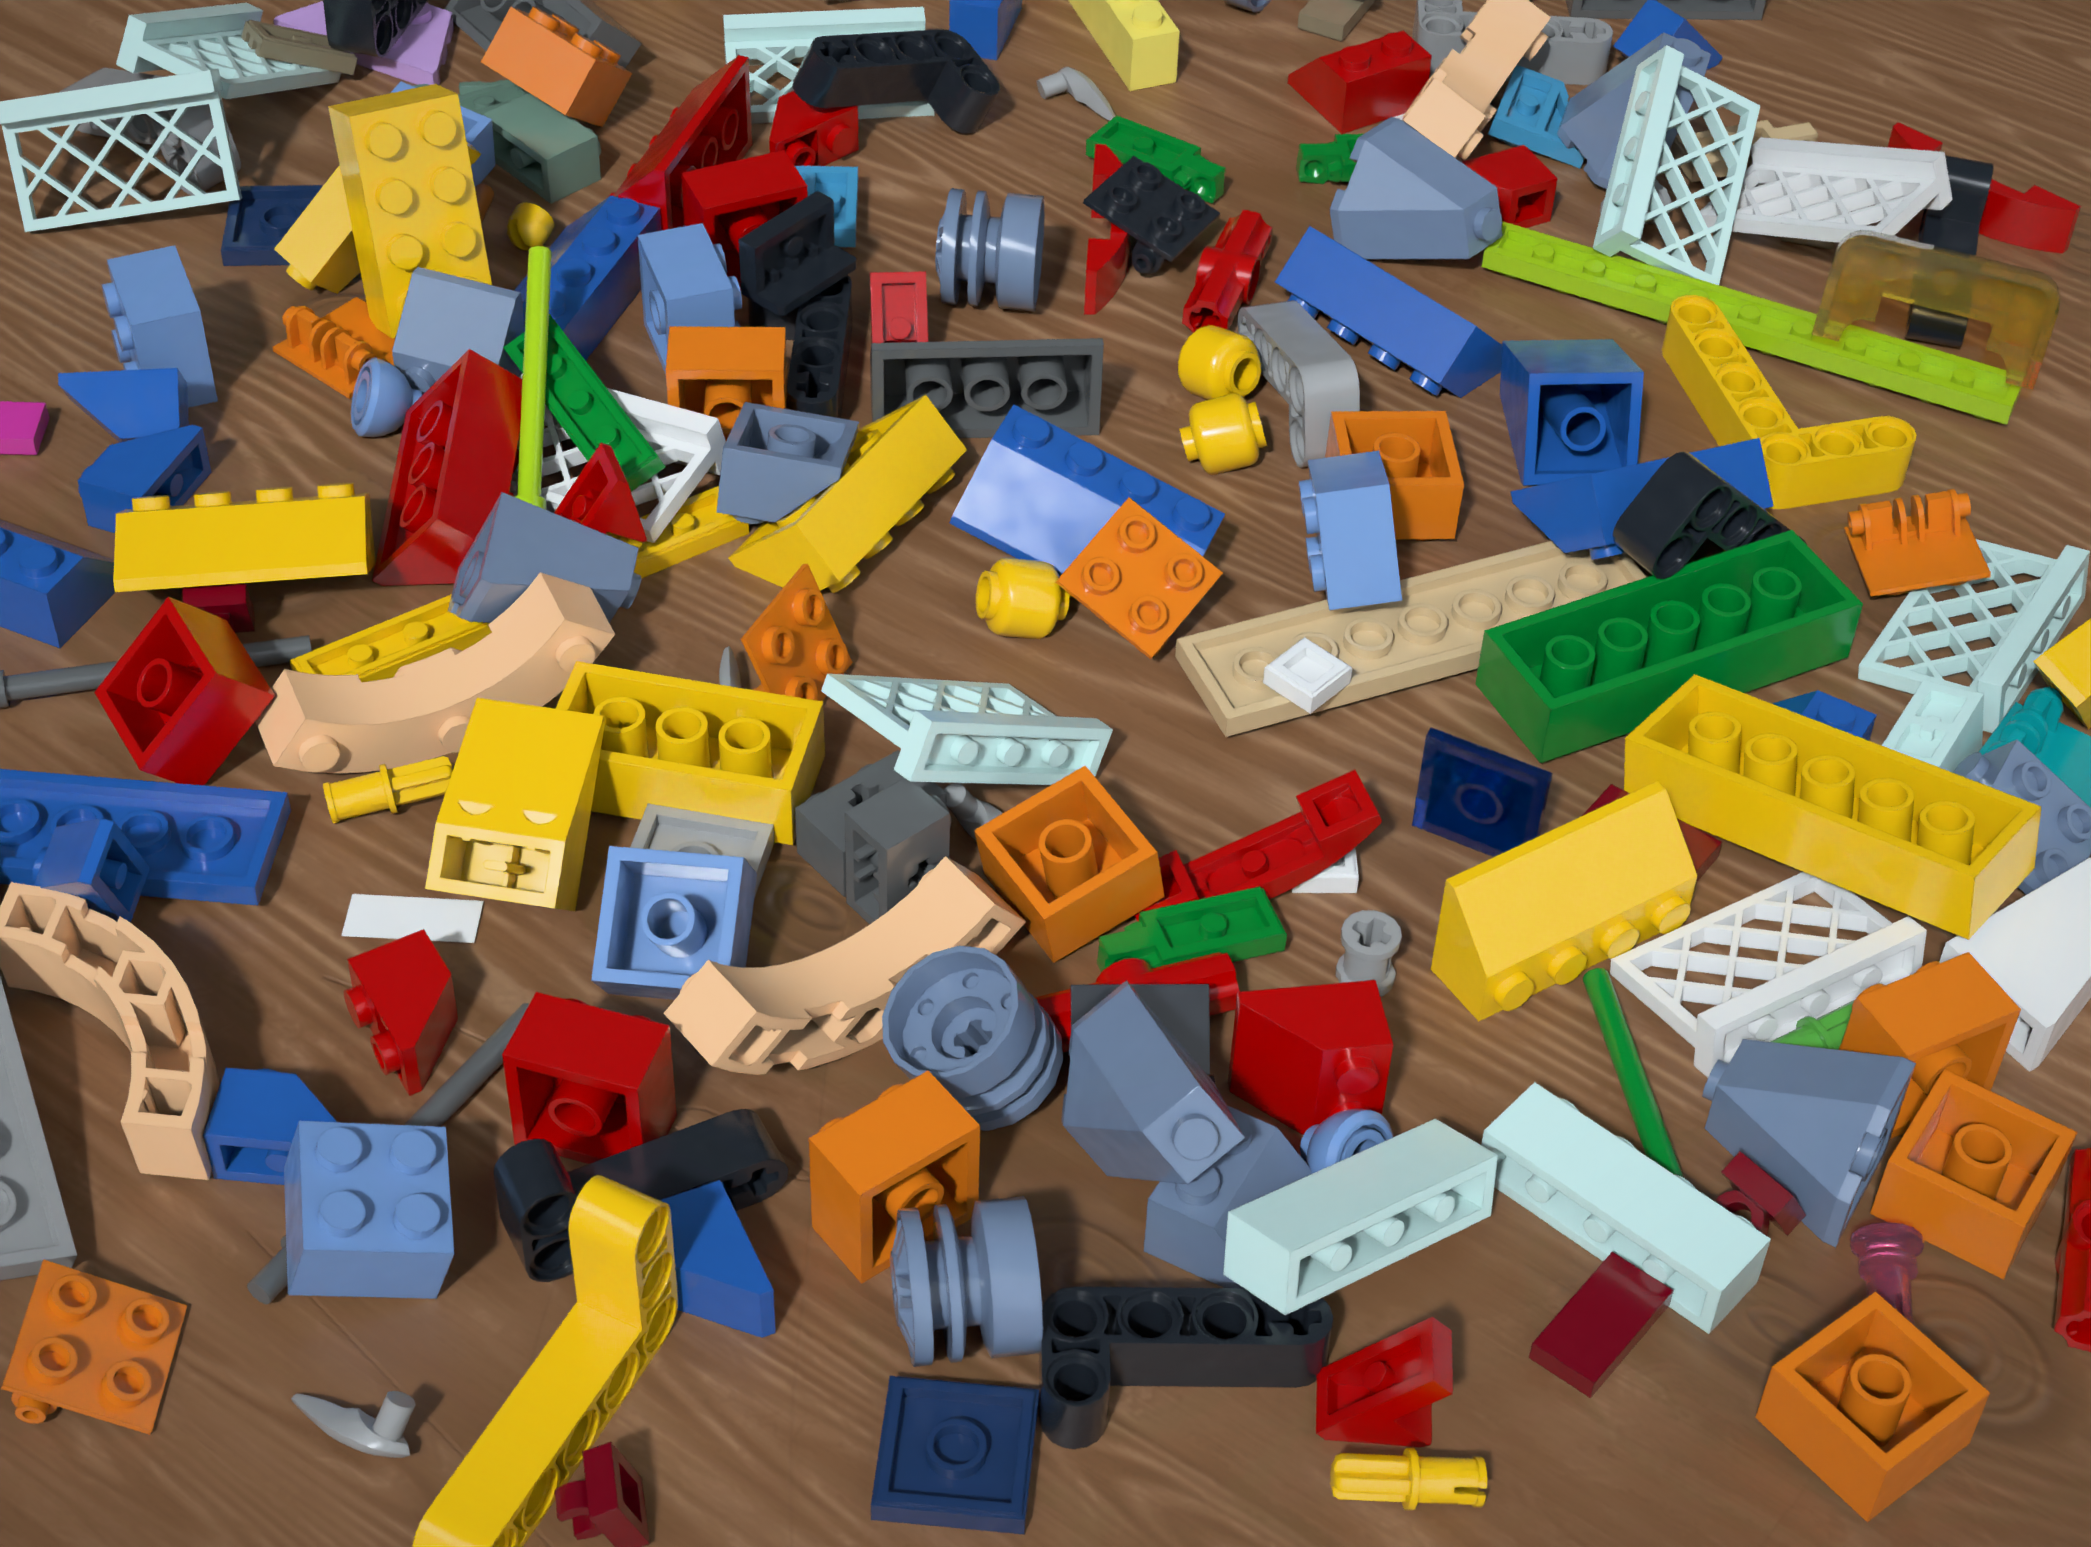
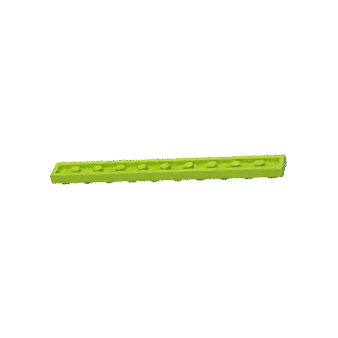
[1482,221,2026,425]

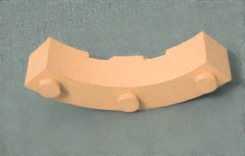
[1402,0,1551,161]
[255,572,615,774]
[664,856,1026,1075]
[0,882,220,1180]

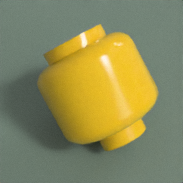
[1178,325,1261,400]
[1179,393,1267,475]
[976,557,1070,639]

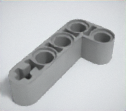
[1412,0,1613,85]
[59,68,241,195]
[1238,300,1360,468]

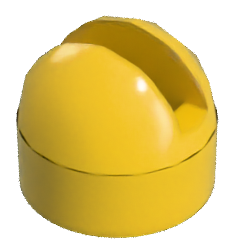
[507,203,554,250]

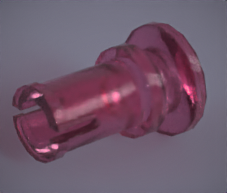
[1850,1222,1924,1327]

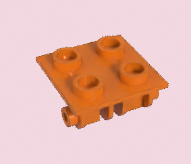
[272,297,395,399]
[1844,489,1991,597]
[1056,497,1223,659]
[741,564,853,701]
[1,1259,187,1435]

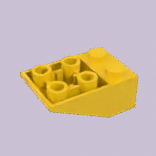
[425,698,606,912]

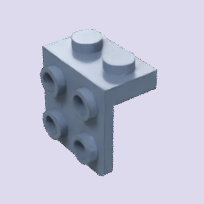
[1954,739,2091,895]

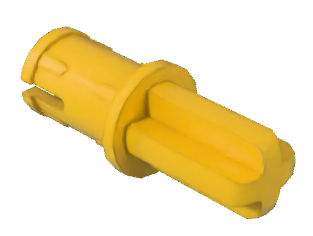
[323,756,453,823]
[1330,1448,1487,1511]

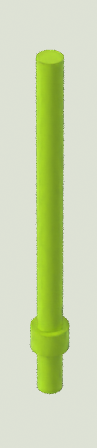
[514,246,552,510]

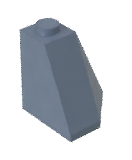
[1557,33,1711,189]
[1330,117,1502,259]
[448,492,641,623]
[1061,980,1245,1184]
[1702,1039,1916,1247]

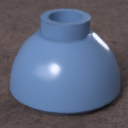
[351,357,422,437]
[1300,1109,1394,1174]

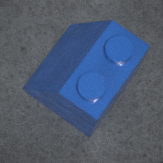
[1500,339,1644,485]

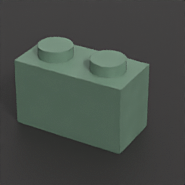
[483,93,601,204]

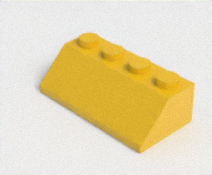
[728,395,967,593]
[113,483,376,592]
[1431,781,1697,1022]

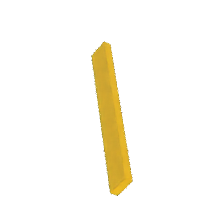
[290,486,749,682]

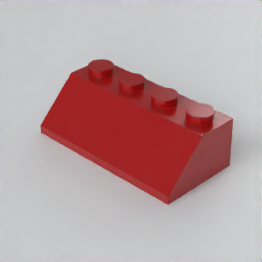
[608,55,752,230]
[372,349,522,586]

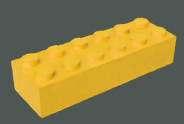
[1624,674,2042,940]

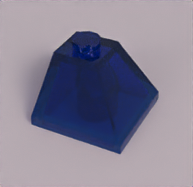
[1412,727,1553,857]

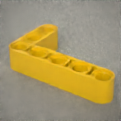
[1662,295,1917,509]
[412,1175,678,1547]

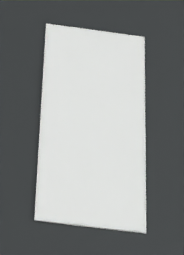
[341,894,484,943]

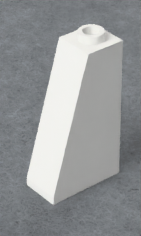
[1939,857,2091,1072]

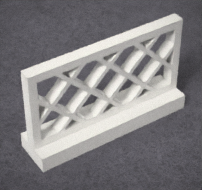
[1700,137,1953,247]
[510,374,726,543]
[1610,872,1927,1078]

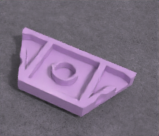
[273,1,454,85]

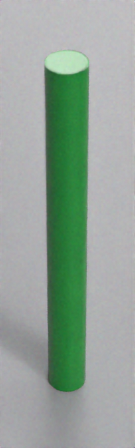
[1583,968,1684,1178]

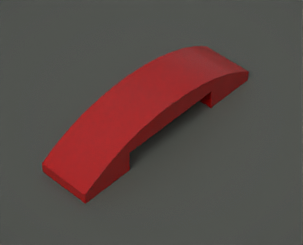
[1888,122,2081,254]
[1084,144,1132,315]
[1134,769,1382,921]

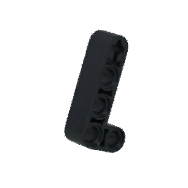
[323,0,428,58]
[792,29,1000,134]
[1905,155,1994,348]
[748,275,853,418]
[1613,451,1806,579]
[493,1109,789,1282]
[1039,1287,1333,1449]

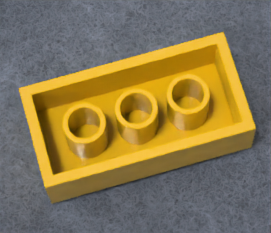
[328,84,492,338]
[555,661,825,845]

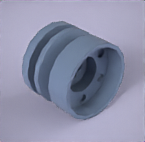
[935,188,1045,311]
[882,945,1063,1131]
[890,1196,1043,1367]

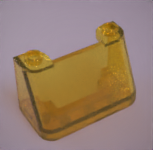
[1812,230,2061,390]

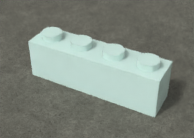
[1481,1082,1771,1334]
[1223,1119,1498,1315]

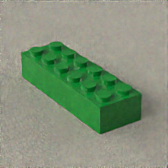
[1475,530,1863,764]

